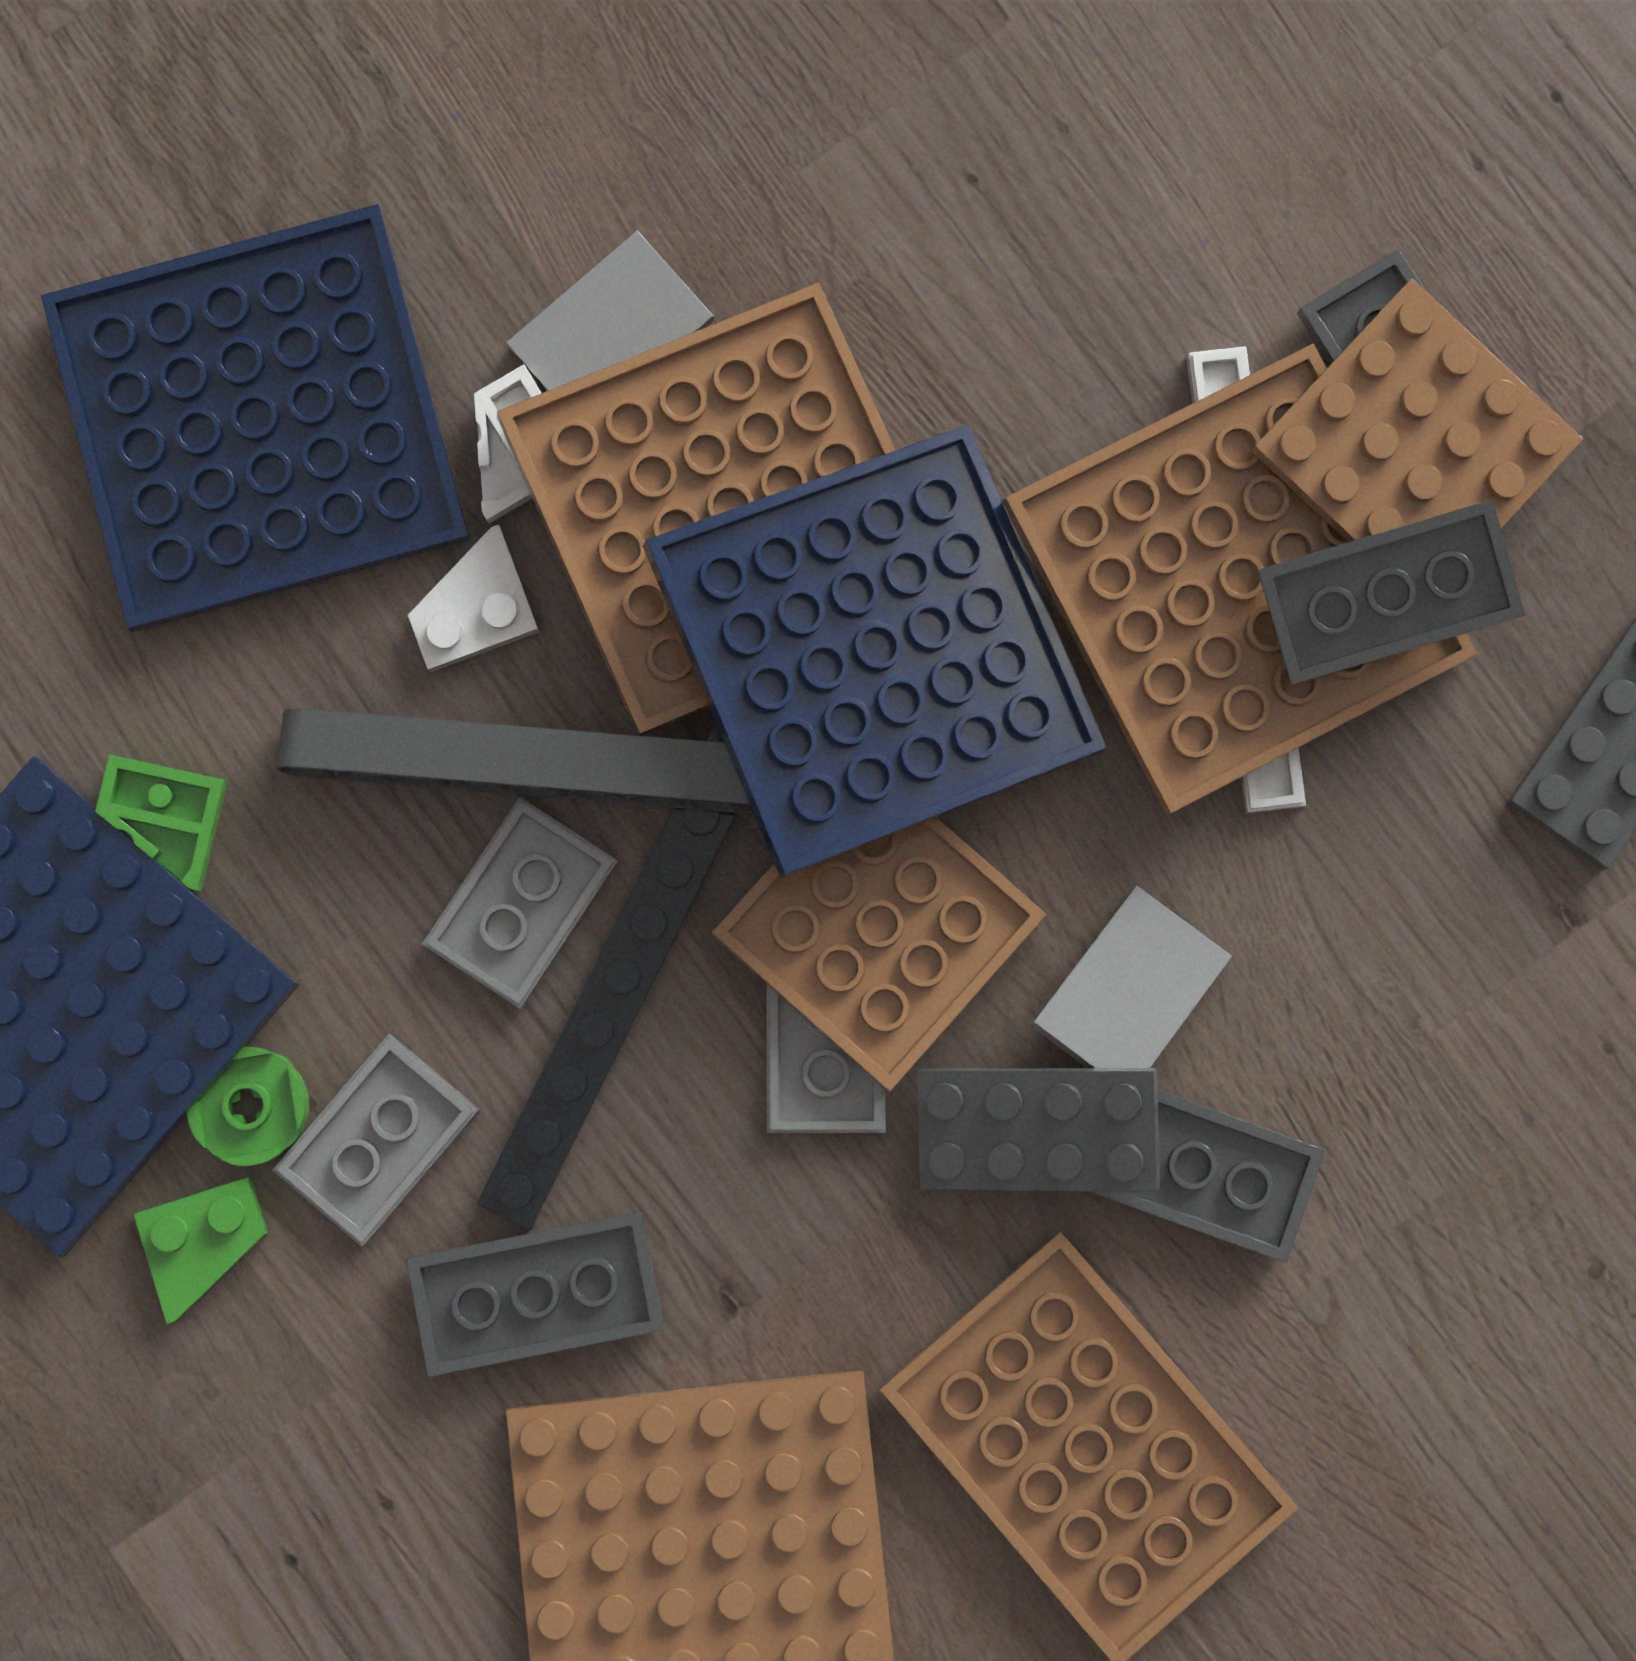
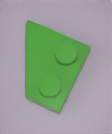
[95,754,228,892]
[133,1177,269,1324]

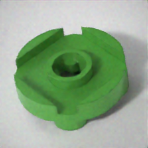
[187,1047,309,1166]

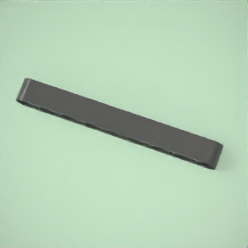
[276,708,754,814]

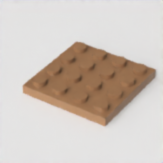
[1250,278,1583,542]
[712,817,1047,1093]

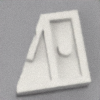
[474,364,541,524]
[408,525,540,673]

